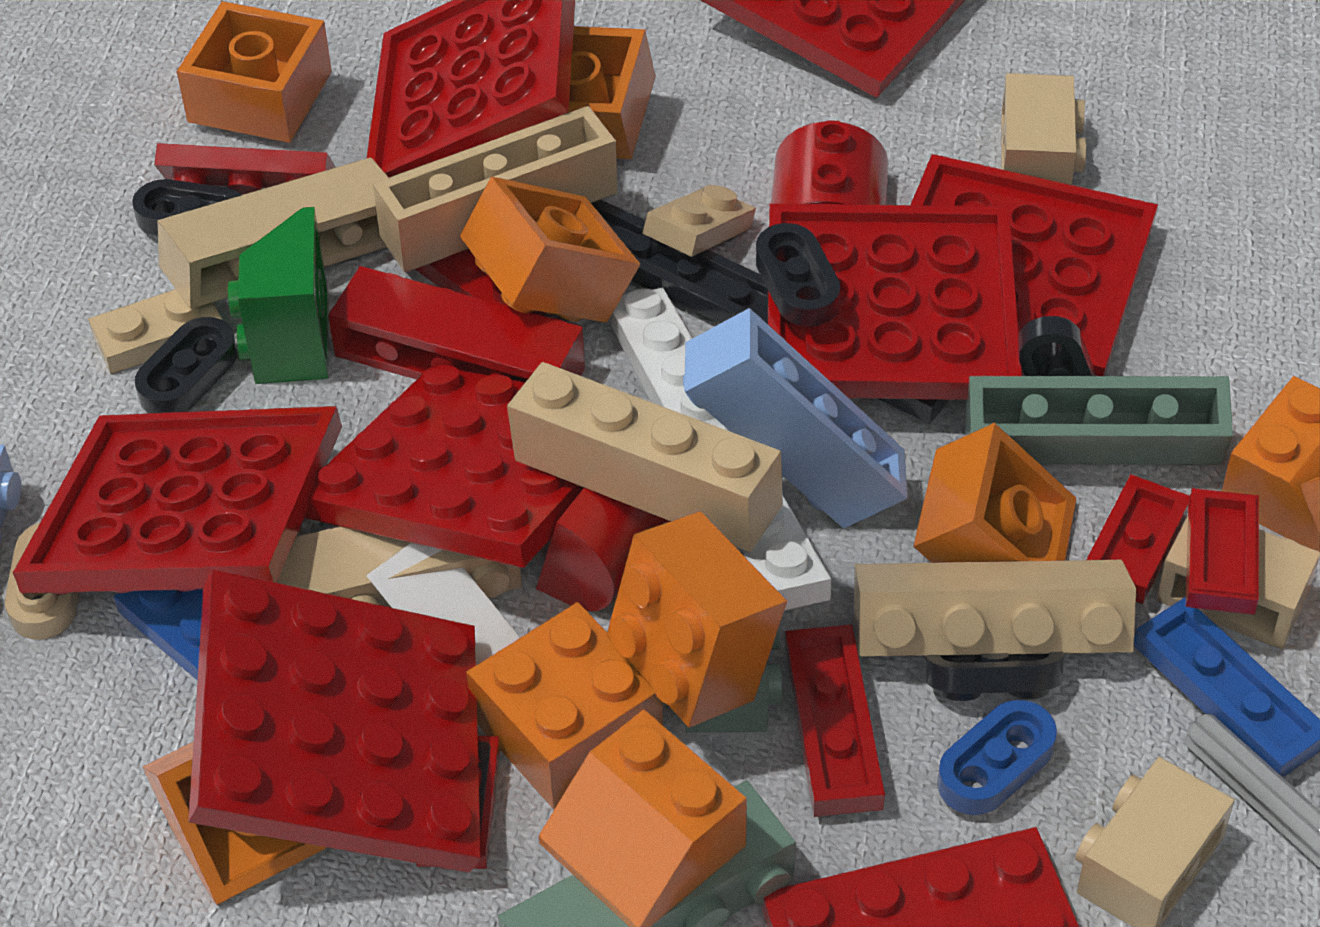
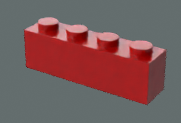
[328,266,585,382]

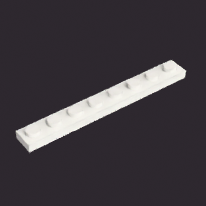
[608,288,831,610]

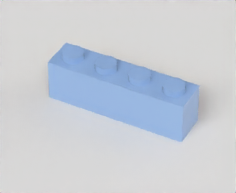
[683,308,908,528]

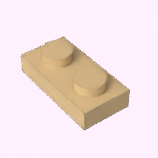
[642,185,756,257]
[88,289,222,374]

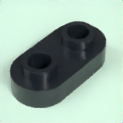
[132,179,241,236]
[756,223,840,326]
[1018,316,1097,376]
[134,317,238,413]
[926,652,1064,701]

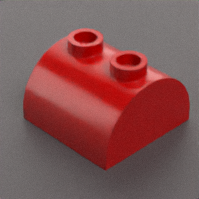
[771,120,889,205]
[536,487,671,612]

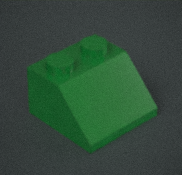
[228,207,329,384]

